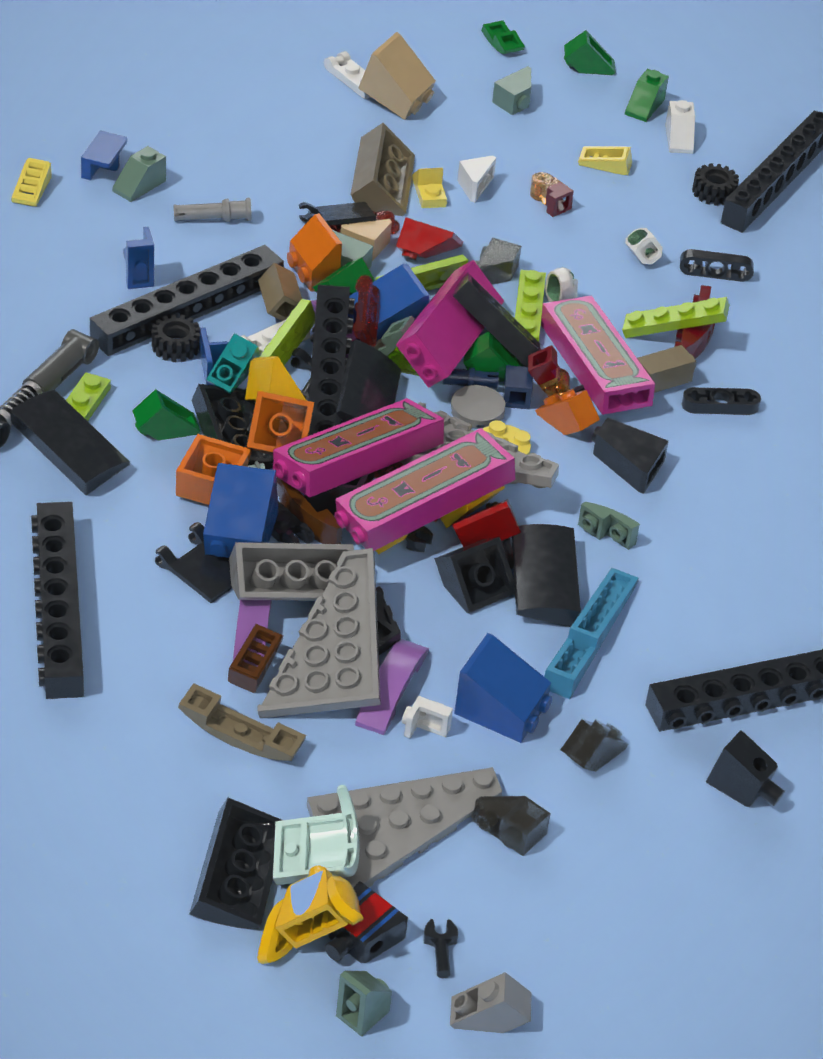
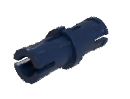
[443,367,499,389]

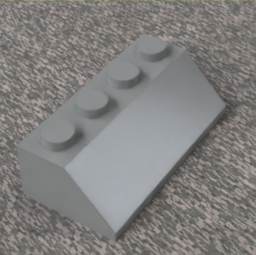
[229,542,354,601]

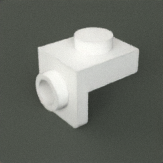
[402,696,453,738]

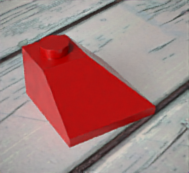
[396,217,464,260]

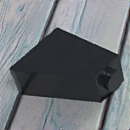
[592,418,669,494]

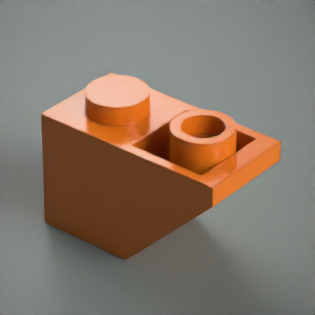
[535,389,600,435]

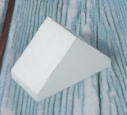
[457,156,496,203]

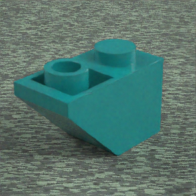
[206,333,260,394]

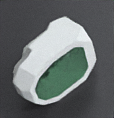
[625,228,663,264]
[545,267,578,302]

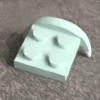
[273,785,360,885]

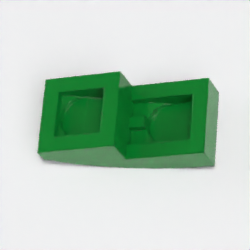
[481,20,525,54]

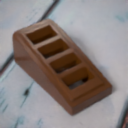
[228,624,284,693]

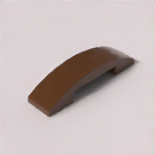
[277,477,342,544]

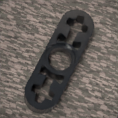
[680,249,754,282]
[681,387,761,415]

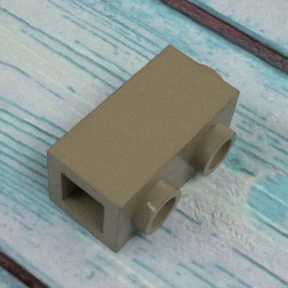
[258,262,302,321]
[637,345,696,393]

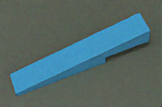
[544,568,639,699]

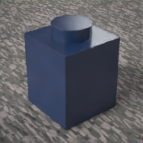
[503,365,533,409]

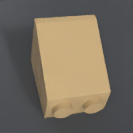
[358,32,436,120]

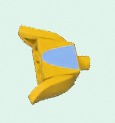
[257,866,363,964]

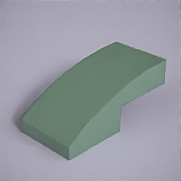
[374,316,414,356]

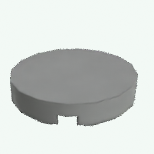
[451,385,506,428]

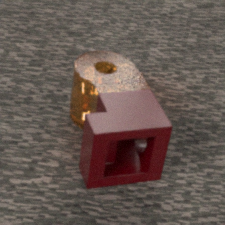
[530,172,574,217]
[528,345,570,397]

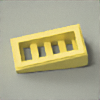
[578,146,632,175]
[11,158,52,207]

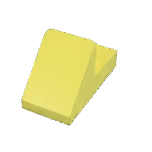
[412,168,447,208]

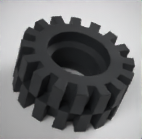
[692,163,739,206]
[152,314,200,362]

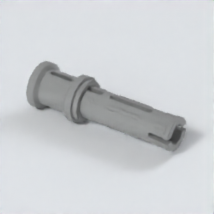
[173,198,251,222]

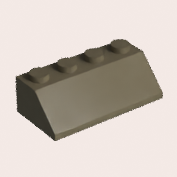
[350,123,415,216]

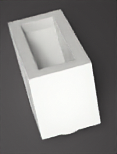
[665,100,695,154]

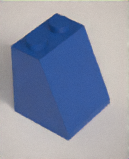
[348,263,430,347]
[203,463,279,558]
[454,633,552,743]

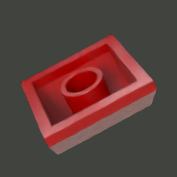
[453,499,521,547]

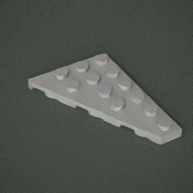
[396,402,559,488]
[257,548,381,718]
[307,767,502,888]

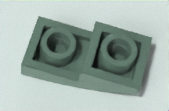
[578,502,640,550]

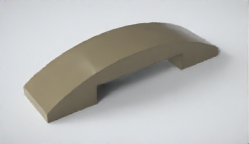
[178,683,306,761]

